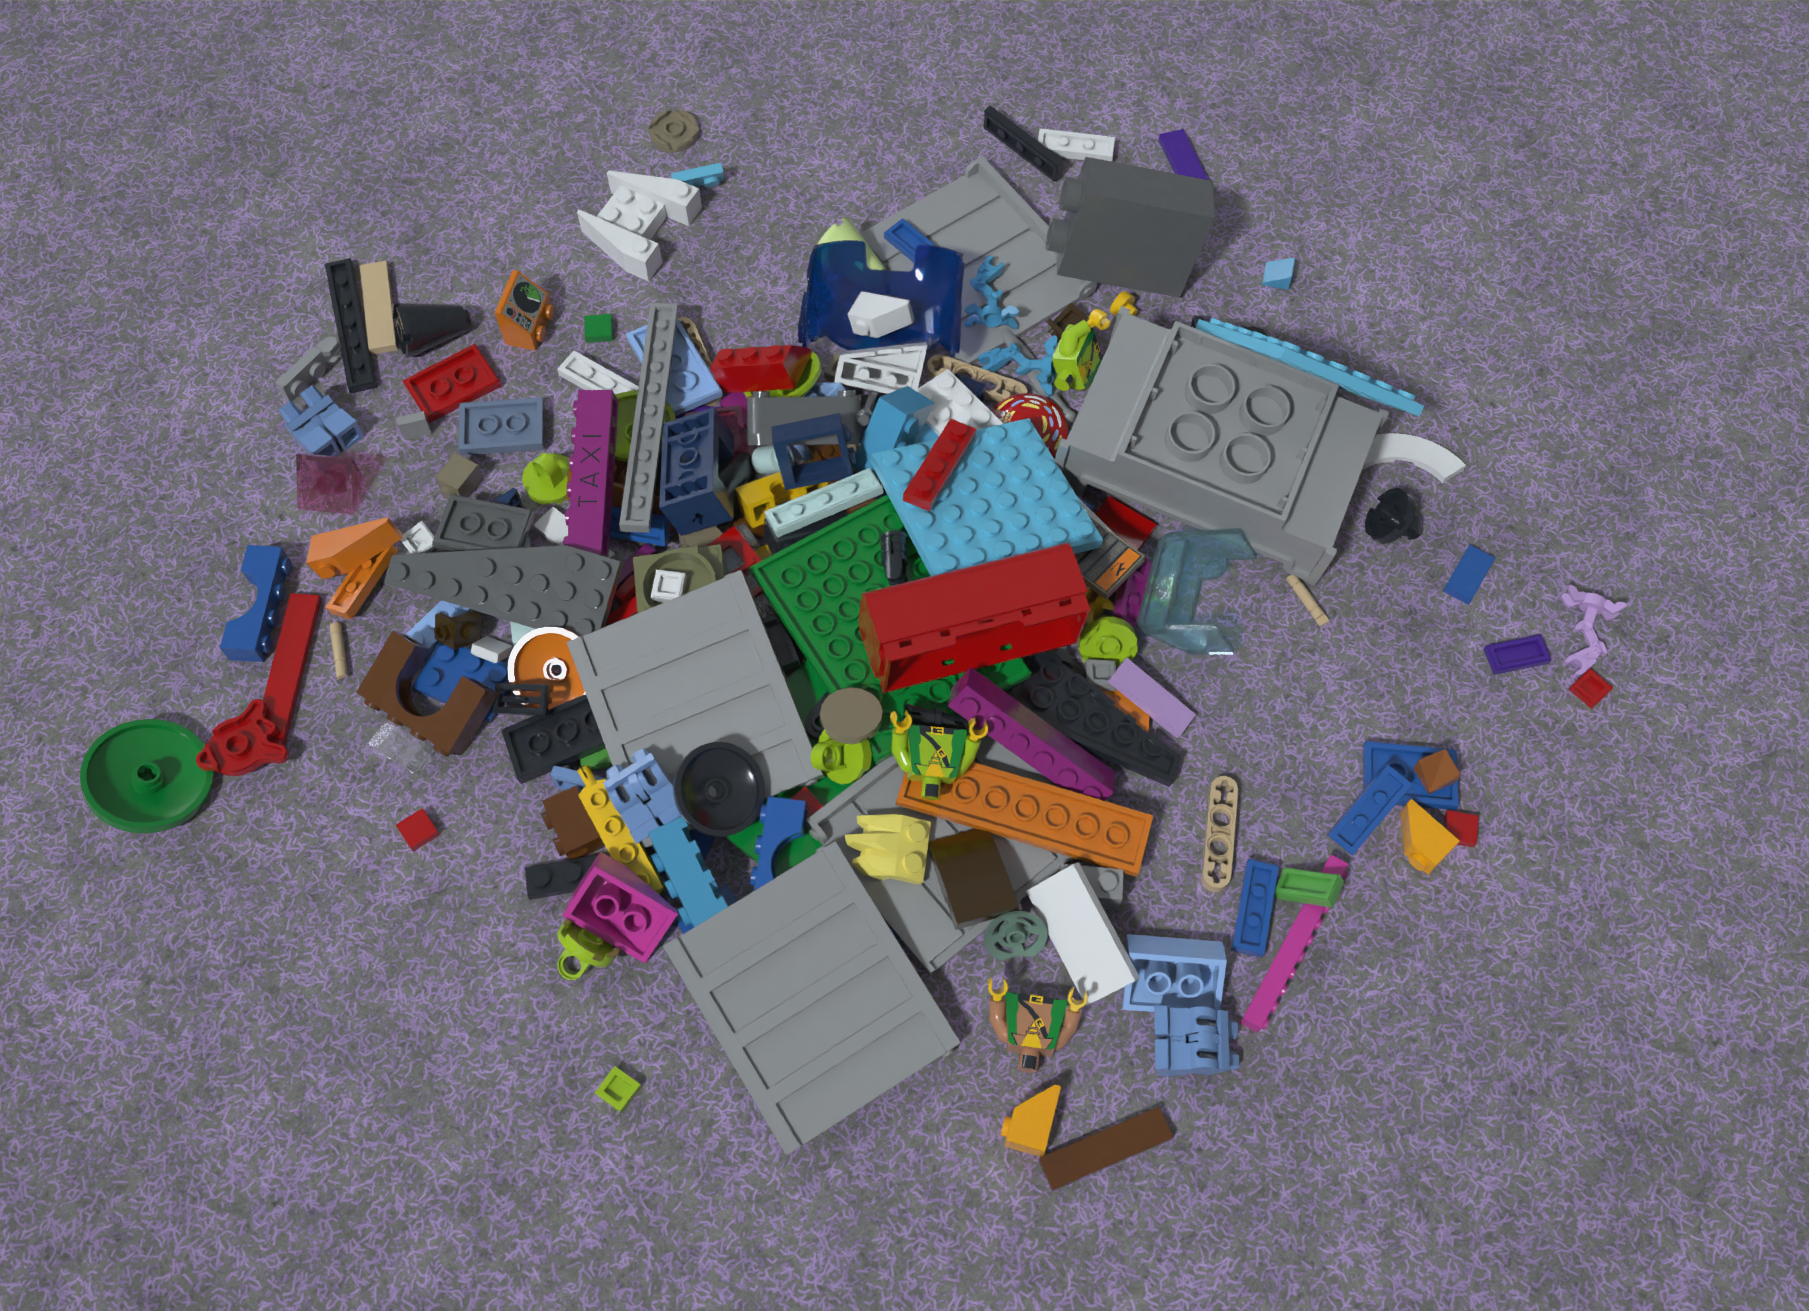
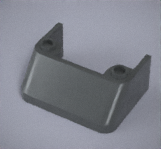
[747,390,862,445]

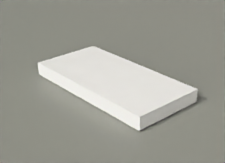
[1026,862,1140,1006]

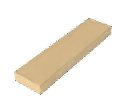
[360,261,398,355]

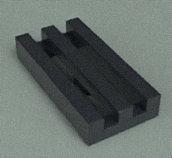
[493,683,554,716]

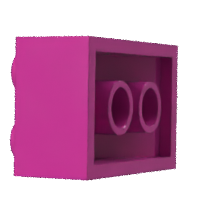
[562,851,678,963]

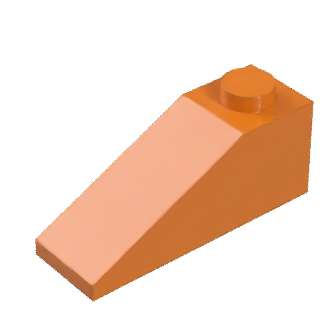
[306,517,403,579]

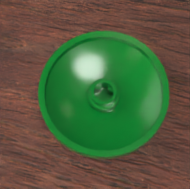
[80,719,213,834]

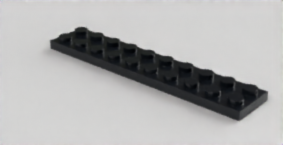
[501,613,801,784]

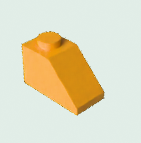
[1400,799,1460,875]
[1000,1085,1061,1157]

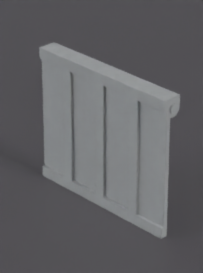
[860,156,1097,365]
[567,570,825,849]
[806,721,1073,976]
[663,841,961,1156]

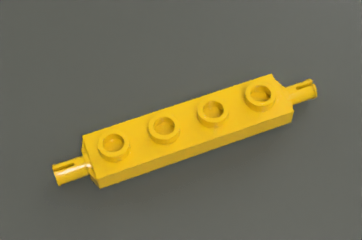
[577,765,666,895]

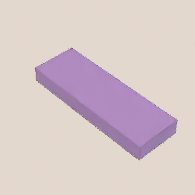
[1107,657,1196,738]

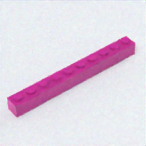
[1240,855,1348,1033]

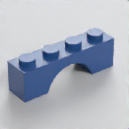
[220,545,292,662]
[750,797,809,891]

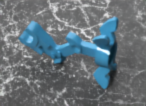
[964,255,1019,330]
[977,335,1058,397]

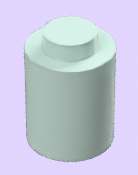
[751,445,794,475]

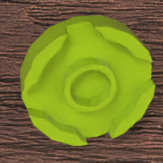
[522,452,570,505]
[1078,615,1138,667]
[810,729,872,784]
[557,918,620,980]

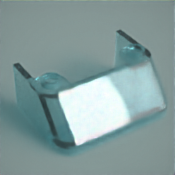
[1137,529,1257,654]

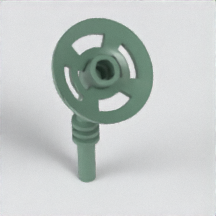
[984,911,1048,961]

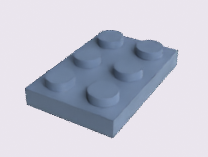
[458,397,544,456]

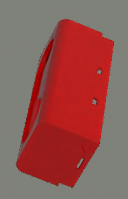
[858,542,1091,693]

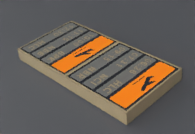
[1074,518,1145,600]

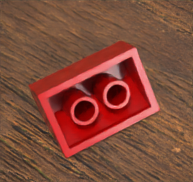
[710,345,812,393]

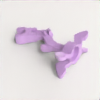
[1561,585,1627,679]

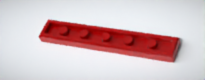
[263,593,322,746]

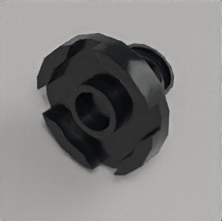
[1365,488,1422,544]

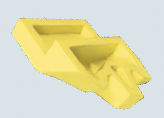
[844,814,931,885]

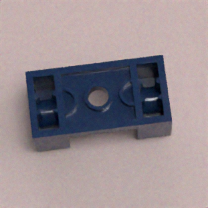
[659,407,734,536]

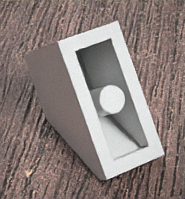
[848,291,915,338]

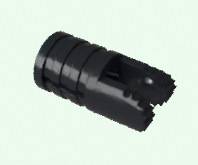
[880,530,909,586]

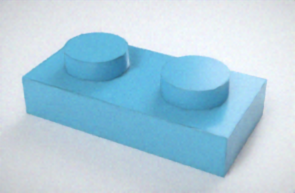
[671,163,724,188]

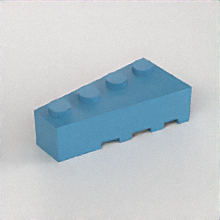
[852,386,935,488]
[648,816,728,928]

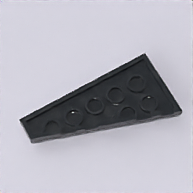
[1009,651,1181,787]

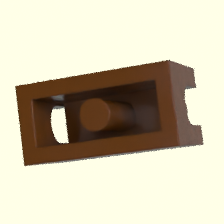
[541,786,604,860]

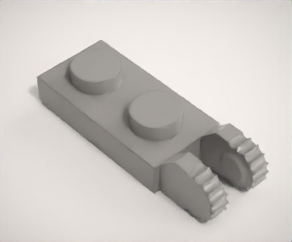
[276,336,342,402]

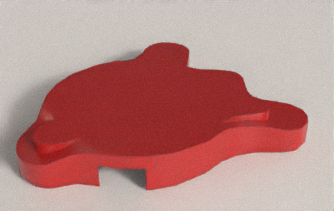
[196,699,290,777]

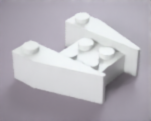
[577,171,702,281]

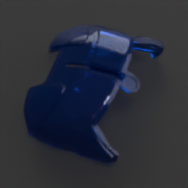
[798,240,965,357]

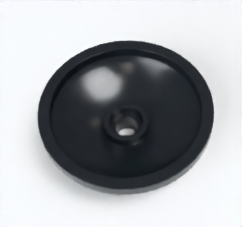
[673,742,765,837]

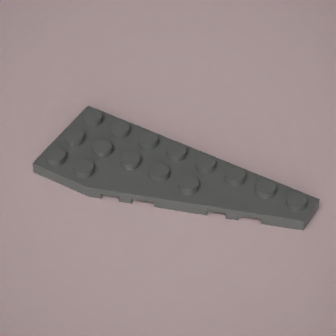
[384,545,624,637]

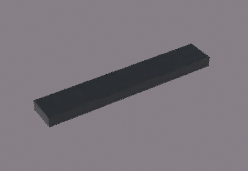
[325,258,377,394]

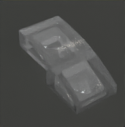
[367,721,437,776]

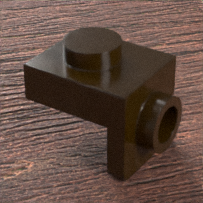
[1045,302,1089,343]
[434,610,483,650]

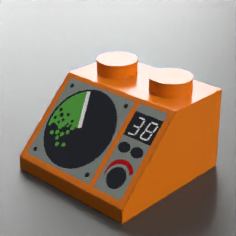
[494,270,555,351]

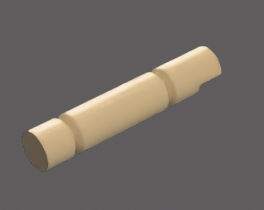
[1286,575,1330,627]
[329,622,348,680]

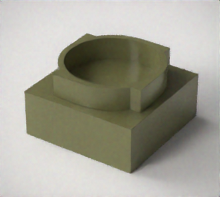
[633,544,728,613]

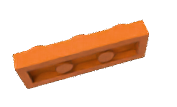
[325,545,398,620]

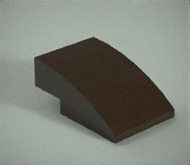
[928,829,1019,930]

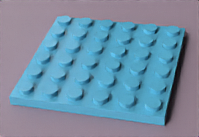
[1195,318,1424,417]
[870,418,1103,576]

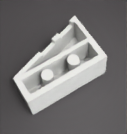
[834,342,927,394]

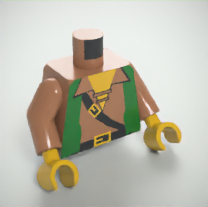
[987,977,1088,1073]

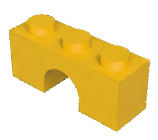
[735,459,828,528]

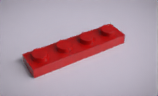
[903,419,977,511]

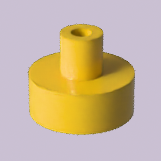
[1109,291,1138,318]

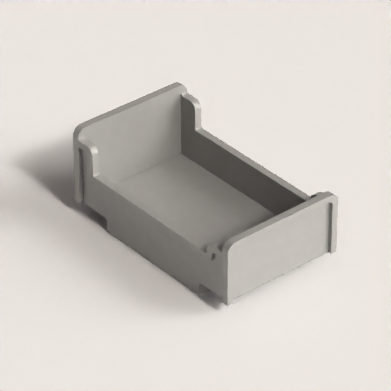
[1054,306,1389,586]

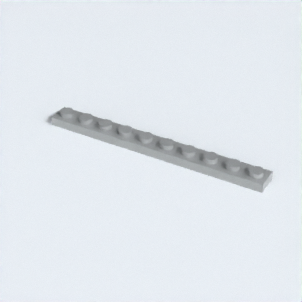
[619,303,679,533]

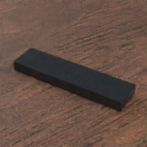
[983,105,1064,182]

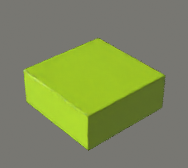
[594,1066,642,1114]

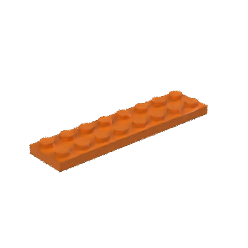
[896,762,1153,877]

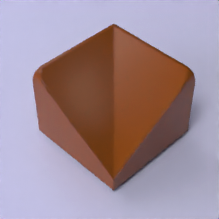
[1413,749,1461,794]

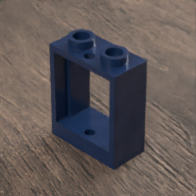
[771,413,857,490]

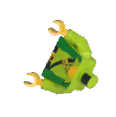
[1052,309,1111,391]
[890,710,988,800]

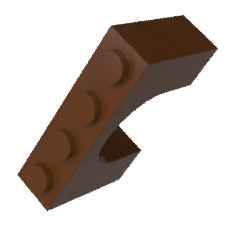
[356,631,499,757]

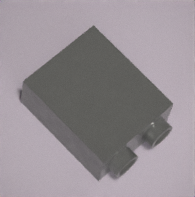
[1045,157,1215,298]

